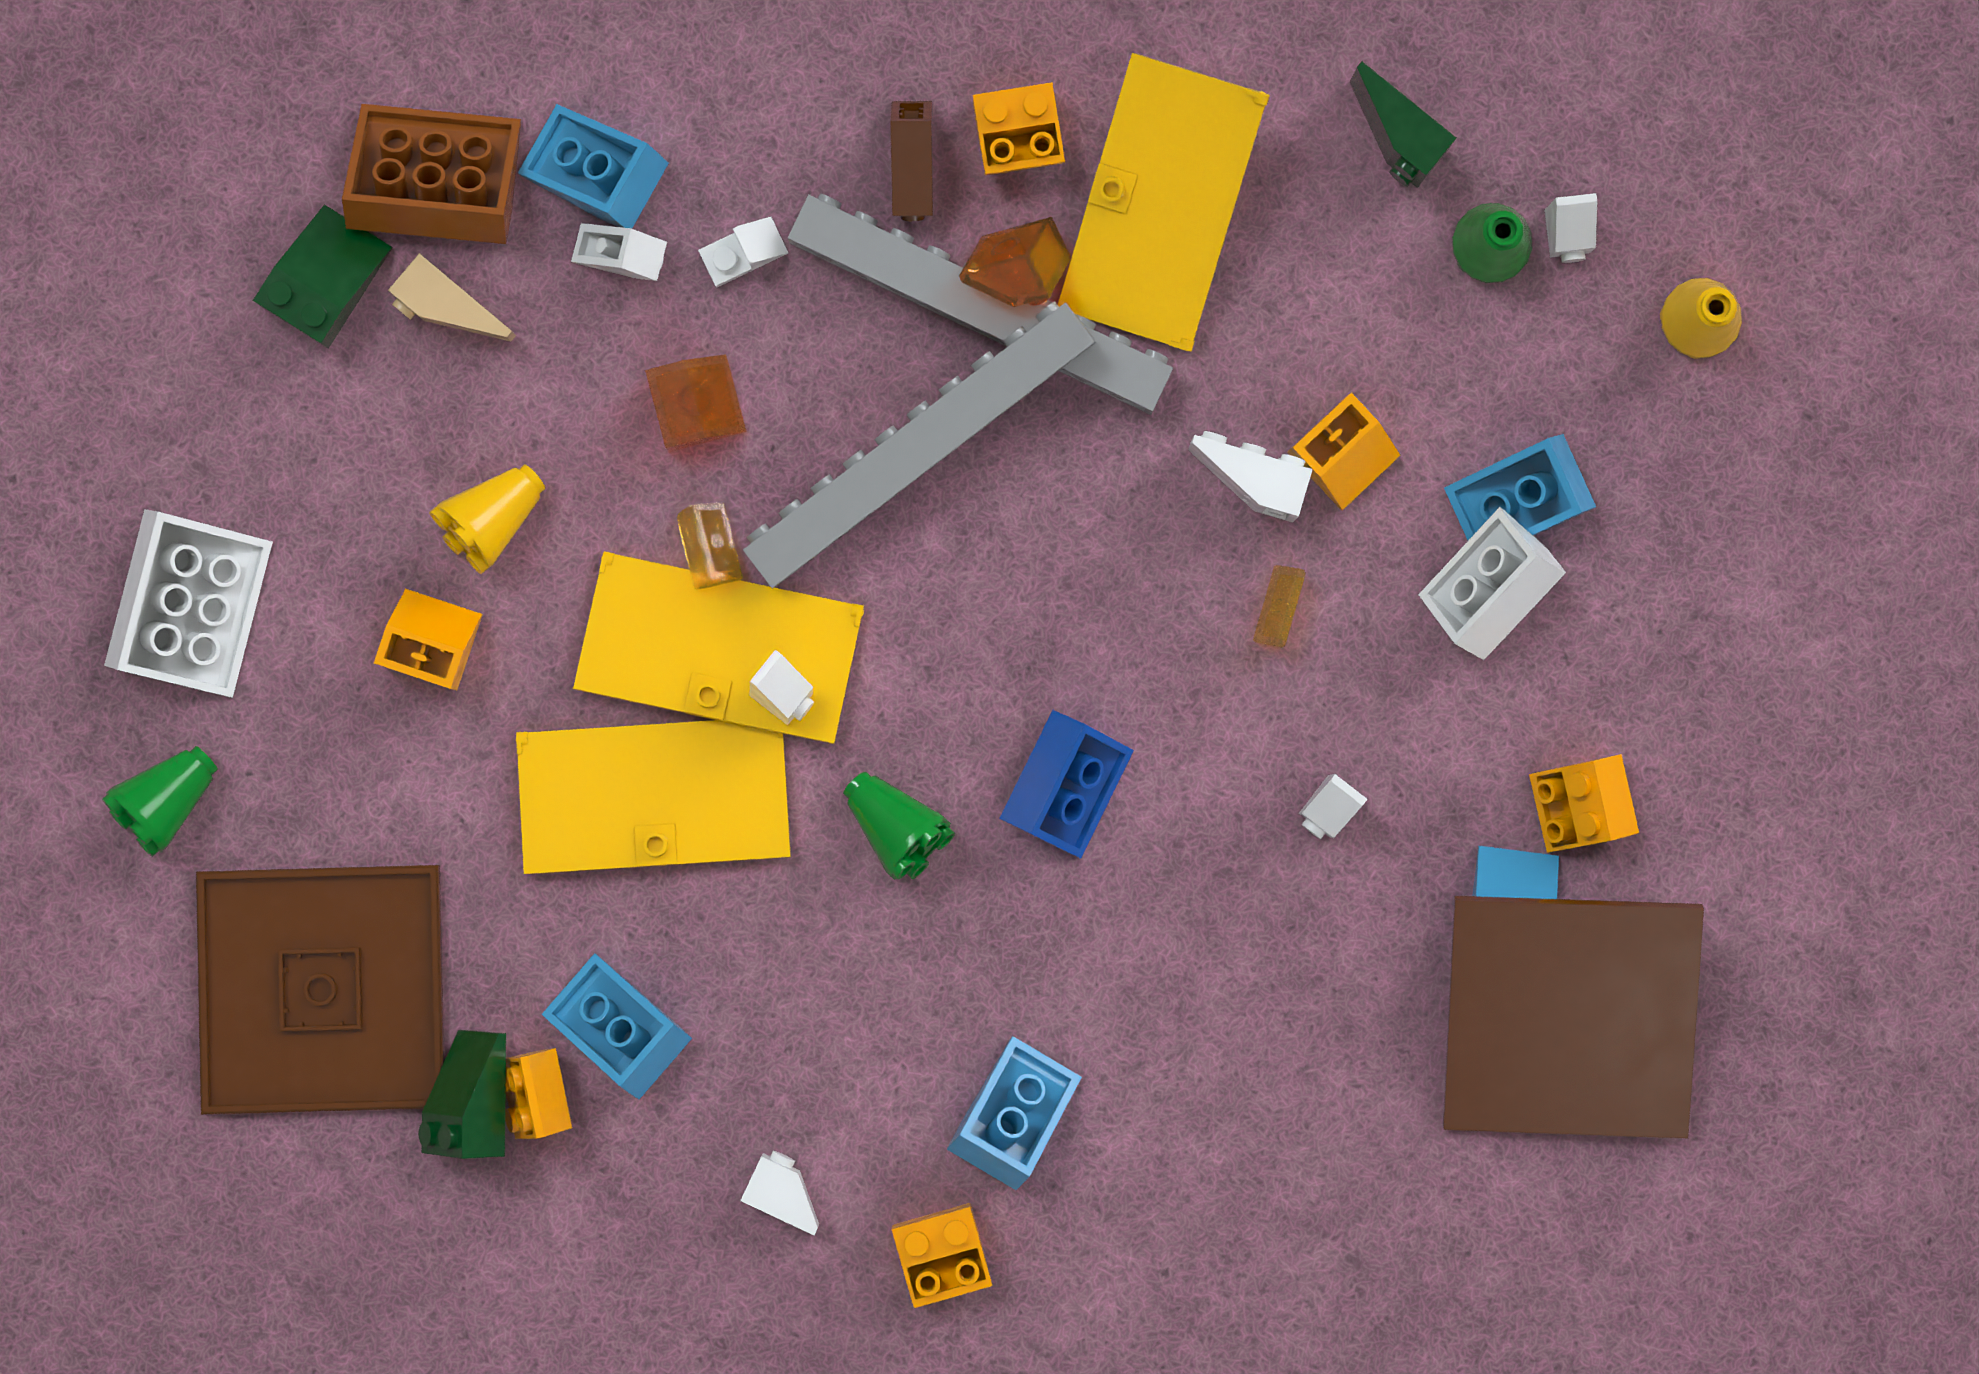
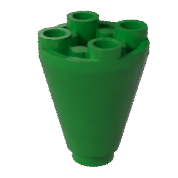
[1452,203,1532,283]
[102,746,218,857]
[843,772,955,880]

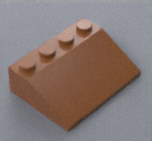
[342,104,521,244]

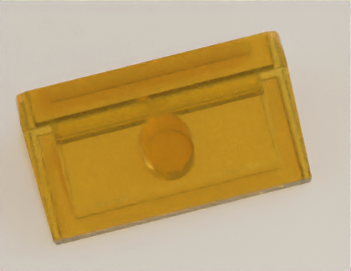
[677,503,743,589]
[1253,565,1306,649]

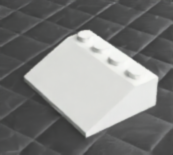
[104,509,273,698]

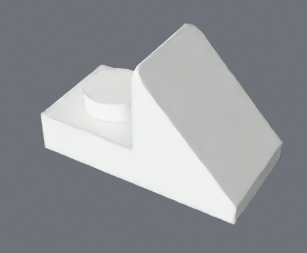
[698,217,788,288]

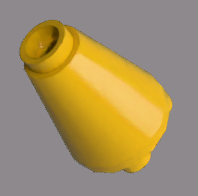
[1660,278,1742,359]
[429,464,545,574]

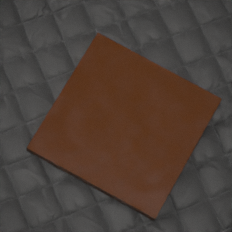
[196,865,444,1115]
[1443,896,1704,1139]

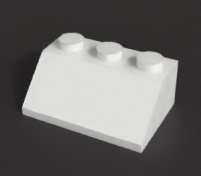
[1418,507,1566,660]

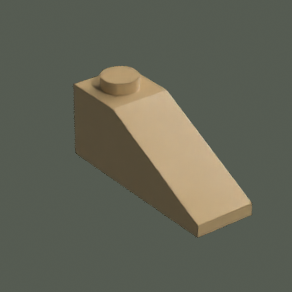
[388,253,516,342]

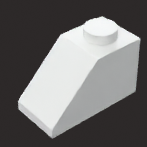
[1545,193,1597,263]
[571,223,667,281]
[749,650,814,726]
[1299,774,1367,839]
[741,1151,819,1235]

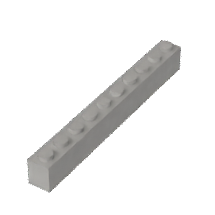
[788,193,1173,415]
[743,301,1096,588]

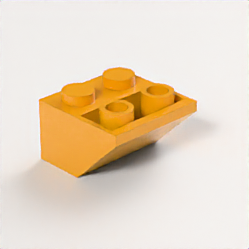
[973,82,1065,176]
[1287,392,1401,511]
[374,588,483,691]
[1529,754,1639,853]
[505,1048,572,1139]
[891,1203,992,1308]

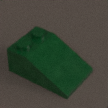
[1350,61,1457,188]
[253,204,393,349]
[418,1030,506,1159]

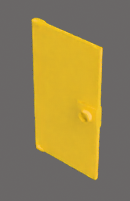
[1058,53,1270,352]
[573,551,864,744]
[516,720,791,874]

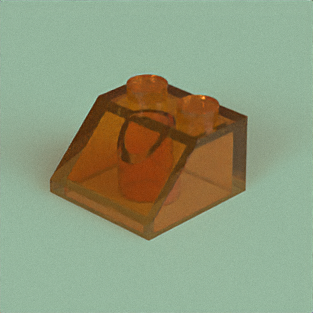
[959,217,1071,307]
[645,354,747,453]

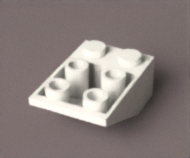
[1188,431,1312,522]

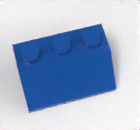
[999,710,1134,858]

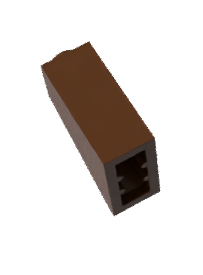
[890,101,933,221]

